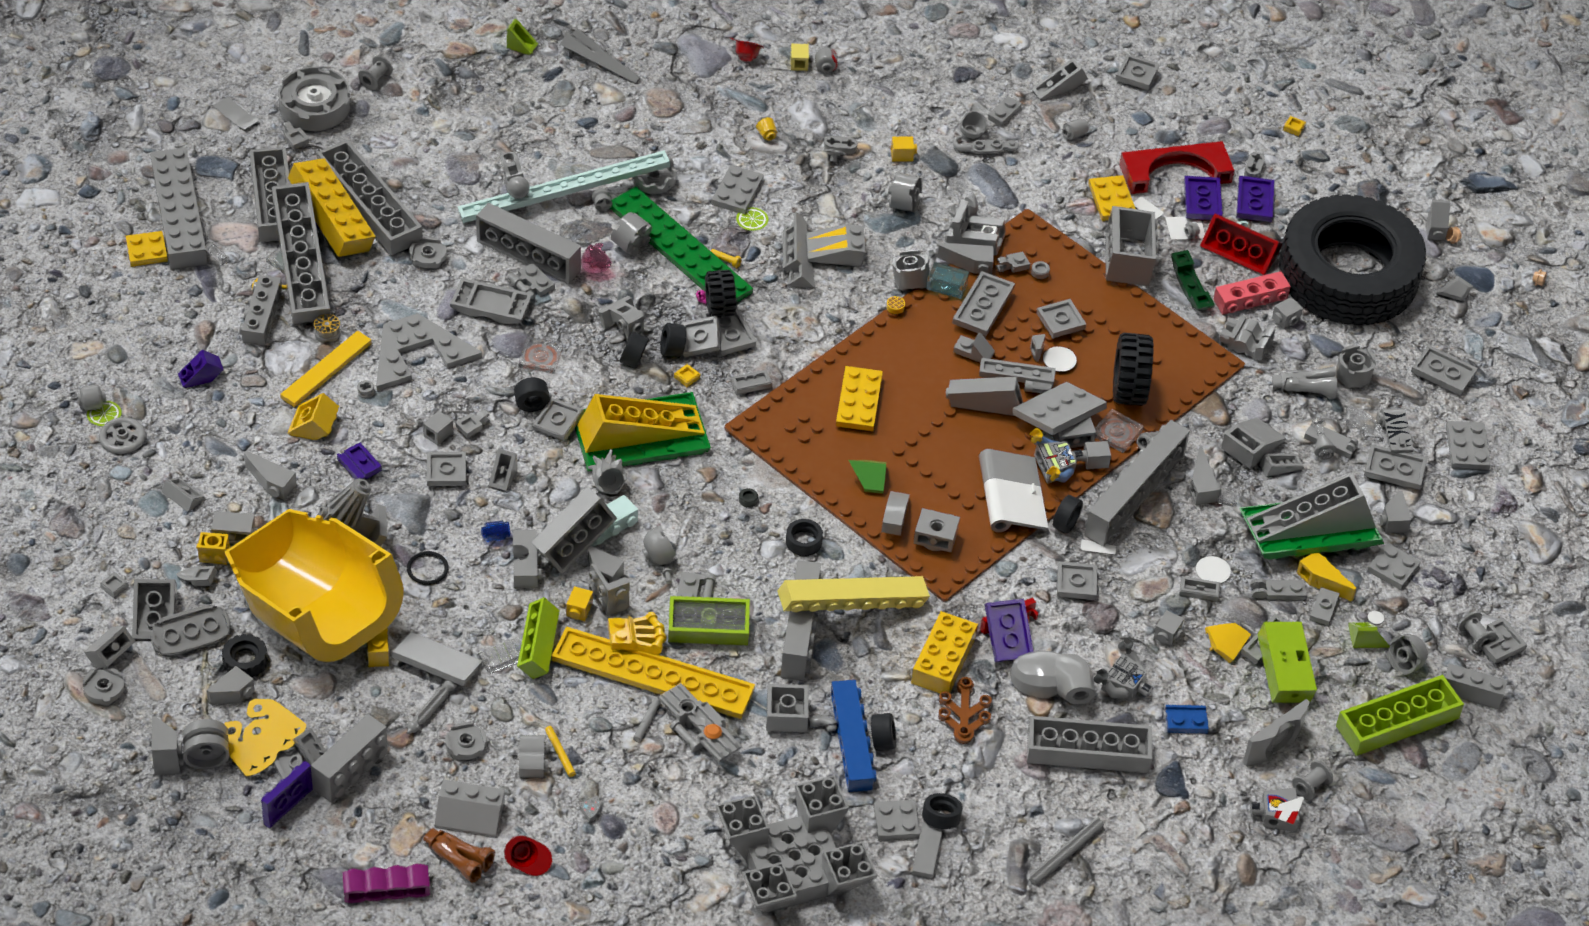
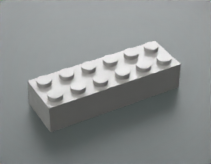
[249,147,290,242]
[476,203,581,284]
[781,560,824,681]
[1027,716,1152,773]

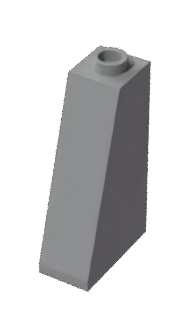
[946,377,1023,416]

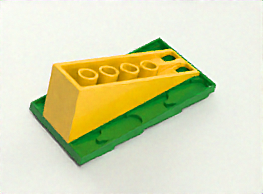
[575,392,711,472]

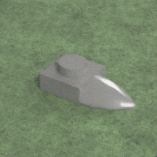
[176,566,217,586]

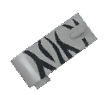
[1377,408,1414,452]

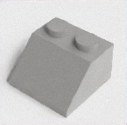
[151,717,184,775]

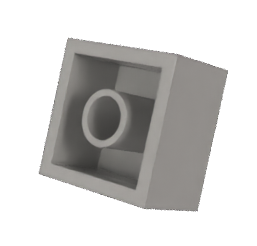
[766,684,808,733]

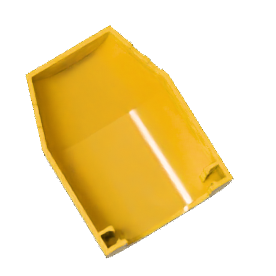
[225,509,404,662]

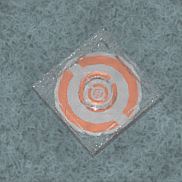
[518,336,563,374]
[1095,409,1144,453]

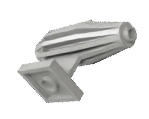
[313,479,388,547]

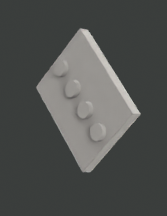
[1013,382,1107,435]

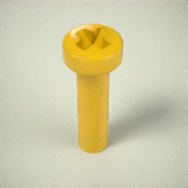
[711,249,742,269]

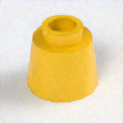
[756,117,777,141]

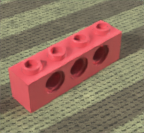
[1213,271,1291,315]

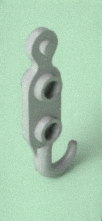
[952,135,1018,155]

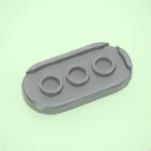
[150,605,231,657]

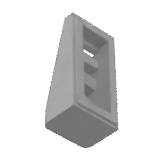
[1260,454,1304,476]

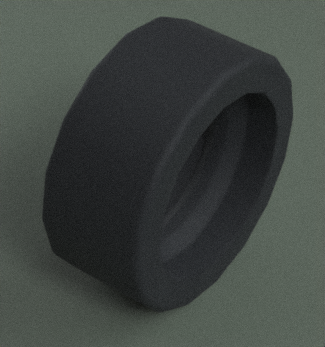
[1052,495,1083,533]
[786,519,823,556]
[922,793,963,830]

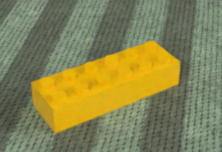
[288,158,376,257]

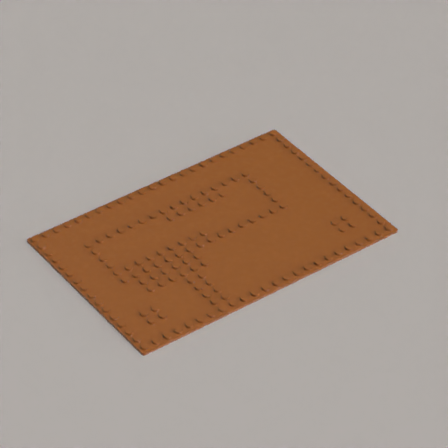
[724,209,1245,602]

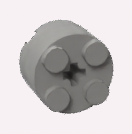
[888,173,923,212]
[611,212,653,256]
[892,249,931,290]
[1336,345,1376,389]

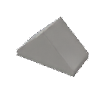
[488,448,517,491]

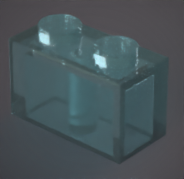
[926,262,969,299]

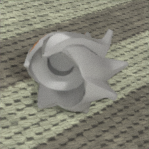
[588,449,627,494]

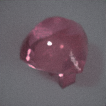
[581,243,612,274]

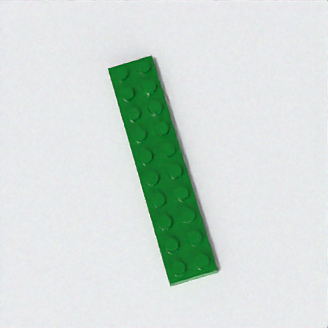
[609,186,753,302]

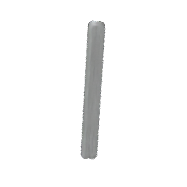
[1029,818,1104,885]

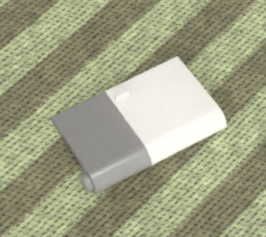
[979,449,1048,532]

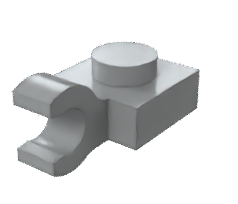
[283,121,309,150]
[996,252,1030,273]
[456,409,490,439]

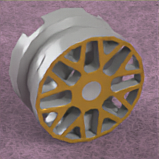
[314,314,341,343]

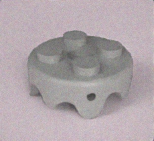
[632,155,677,194]

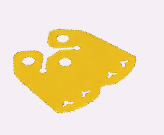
[224,699,306,776]

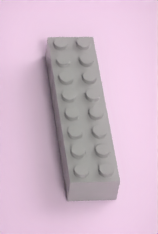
[316,139,423,256]
[150,147,207,270]
[272,182,330,324]
[1084,420,1190,547]

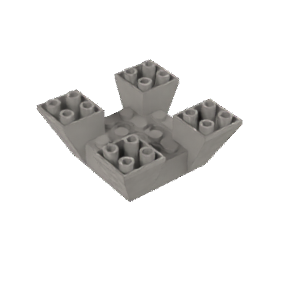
[716,775,877,913]

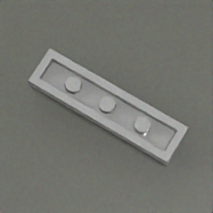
[979,358,1056,387]

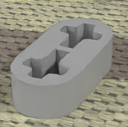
[824,136,858,155]
[1244,152,1265,178]

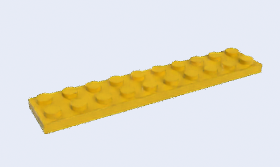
[552,626,755,719]

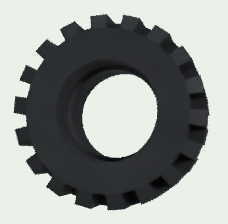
[705,269,737,317]

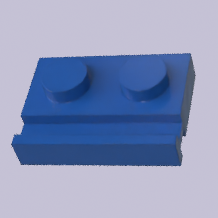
[1165,705,1209,734]

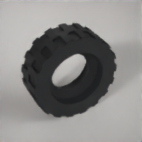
[222,634,268,677]

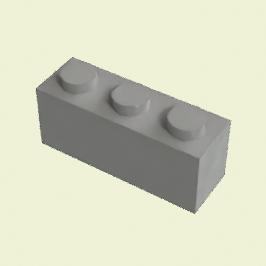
[1445,663,1508,710]

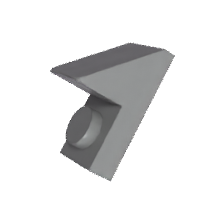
[953,332,995,363]

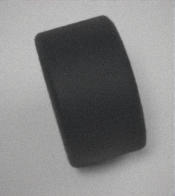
[660,323,686,358]
[619,332,649,369]
[514,377,550,412]
[871,713,896,751]

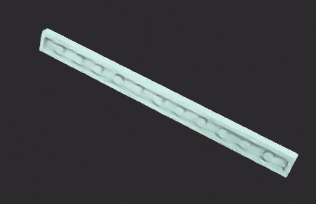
[458,150,670,223]

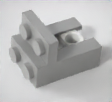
[945,200,1006,255]

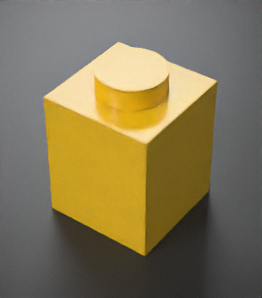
[891,136,917,162]
[566,586,593,621]

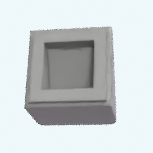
[1030,334,1045,362]

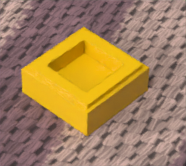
[1283,116,1306,137]
[674,364,701,387]

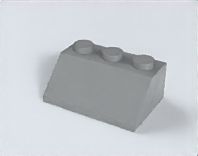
[434,779,505,838]

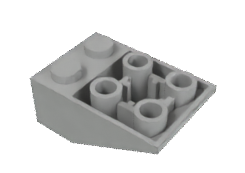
[1221,418,1286,469]

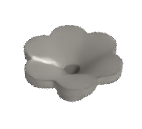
[824,149,846,163]

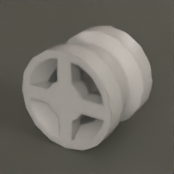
[592,188,612,211]

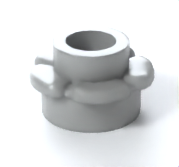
[1184,221,1200,239]

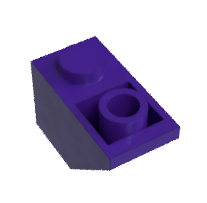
[178,349,224,388]

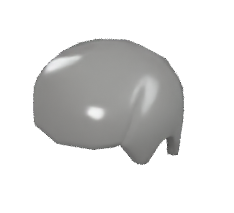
[959,111,988,139]

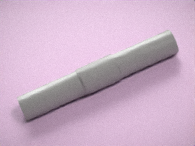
[633,698,661,742]

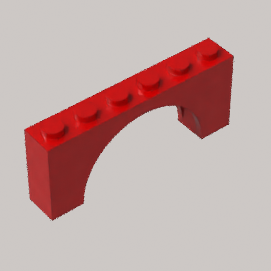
[1119,141,1235,194]

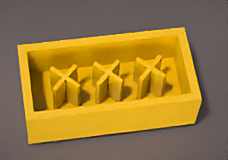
[911,611,978,693]

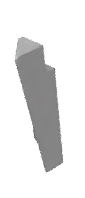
[783,212,815,288]

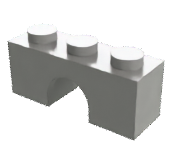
[513,530,542,588]

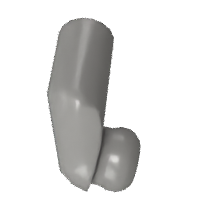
[808,715,837,732]

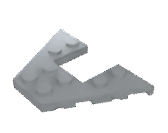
[376,313,482,391]

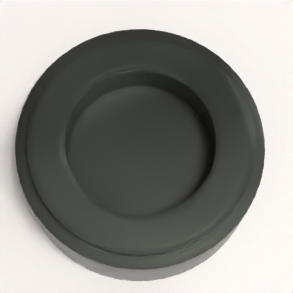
[739,488,758,507]

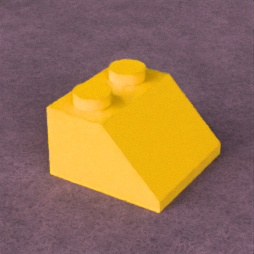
[287,393,340,440]

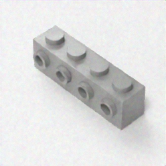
[239,275,282,346]

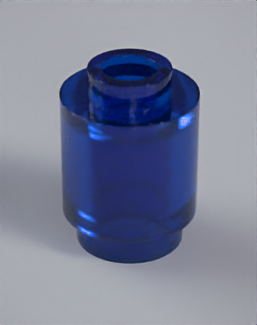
[481,520,510,542]

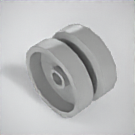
[182,719,229,770]

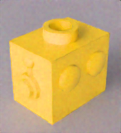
[196,532,231,565]

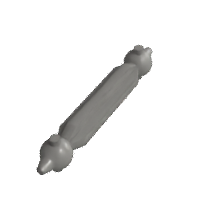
[406,680,456,735]

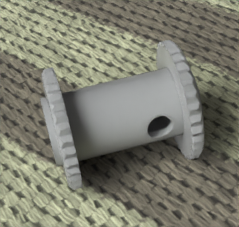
[358,55,393,90]
[1458,611,1497,651]
[1292,760,1333,800]

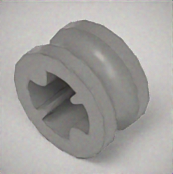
[357,380,375,398]

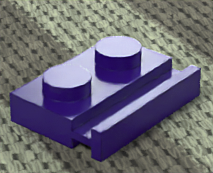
[337,442,382,479]

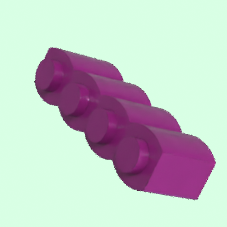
[343,863,430,903]

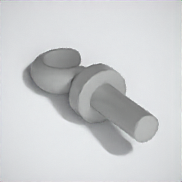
[659,564,672,584]

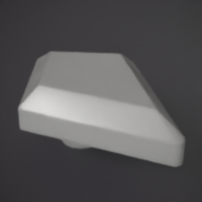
[1437,276,1474,301]

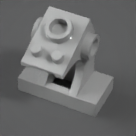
[598,296,645,341]

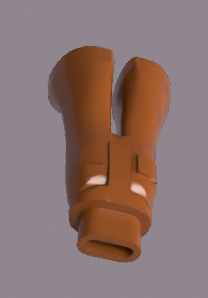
[423,828,495,883]

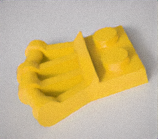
[607,612,666,655]

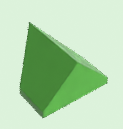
[848,460,886,494]

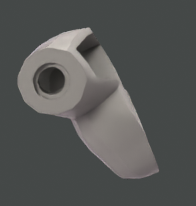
[1010,650,1096,704]

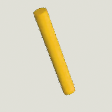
[545,726,576,777]

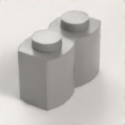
[519,735,549,778]

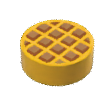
[886,296,905,314]

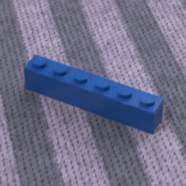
[830,680,877,792]

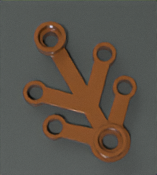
[938,677,992,744]

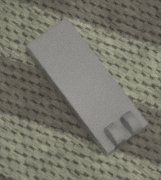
[1304,422,1359,459]

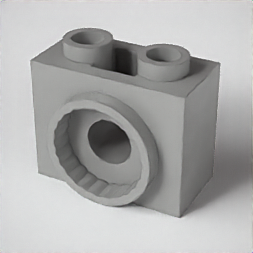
[913,508,960,552]

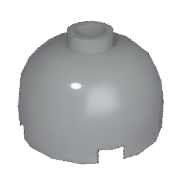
[642,525,678,565]
[1387,634,1428,675]

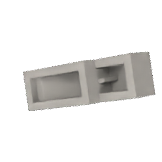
[881,491,910,536]

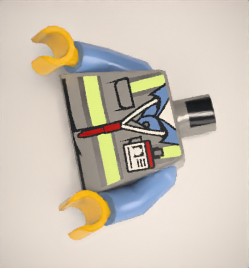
[1029,428,1083,484]

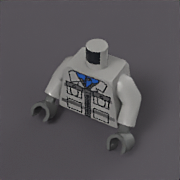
[1094,637,1153,701]

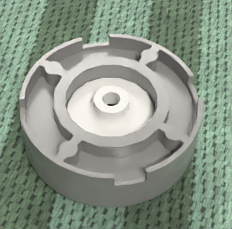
[278,67,350,132]

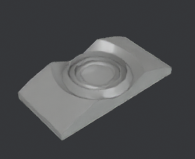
[450,278,532,324]
[1243,699,1310,766]

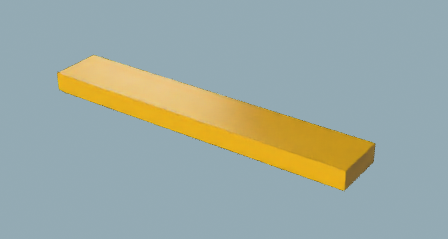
[280,330,372,408]

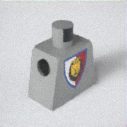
[1250,788,1299,832]

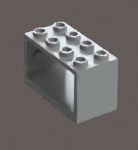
[1105,206,1159,286]

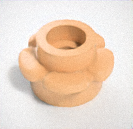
[1446,227,1462,244]
[1532,269,1547,286]

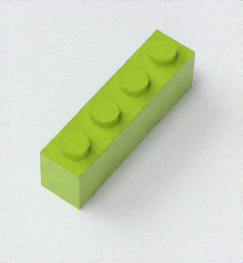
[517,597,560,679]

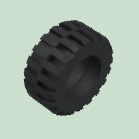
[1113,332,1154,406]

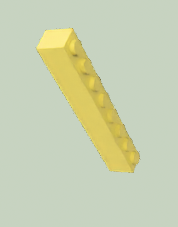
[777,576,930,612]

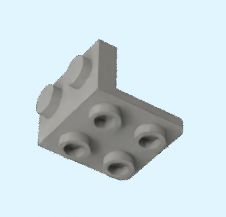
[588,563,630,616]

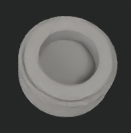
[1031,261,1050,279]

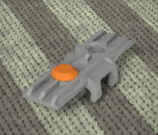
[658,683,742,762]

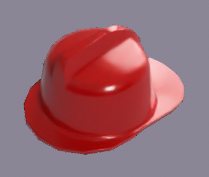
[729,37,764,62]
[504,835,553,876]

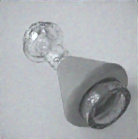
[1311,418,1336,460]

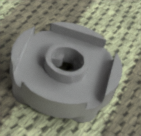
[410,237,447,269]
[83,667,125,706]
[445,722,487,761]

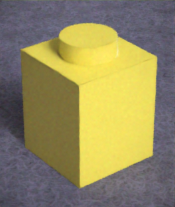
[790,43,809,71]

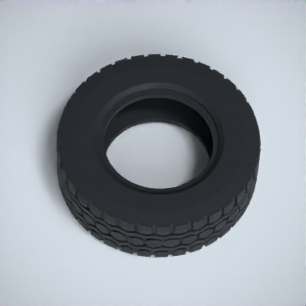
[1279,194,1426,325]

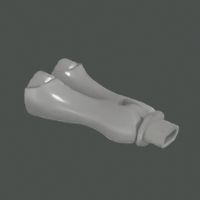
[1272,366,1337,399]

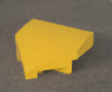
[1205,623,1251,663]

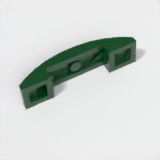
[1171,250,1215,311]

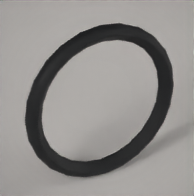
[407,551,449,585]

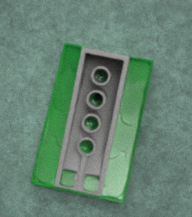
[1239,473,1384,560]

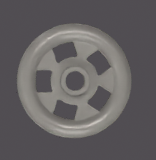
[99,417,146,454]

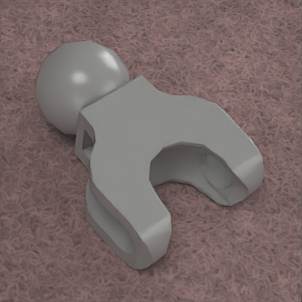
[500,152,530,199]

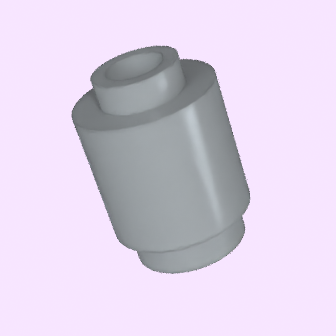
[1062,118,1089,140]

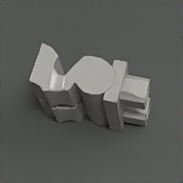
[1219,316,1276,361]

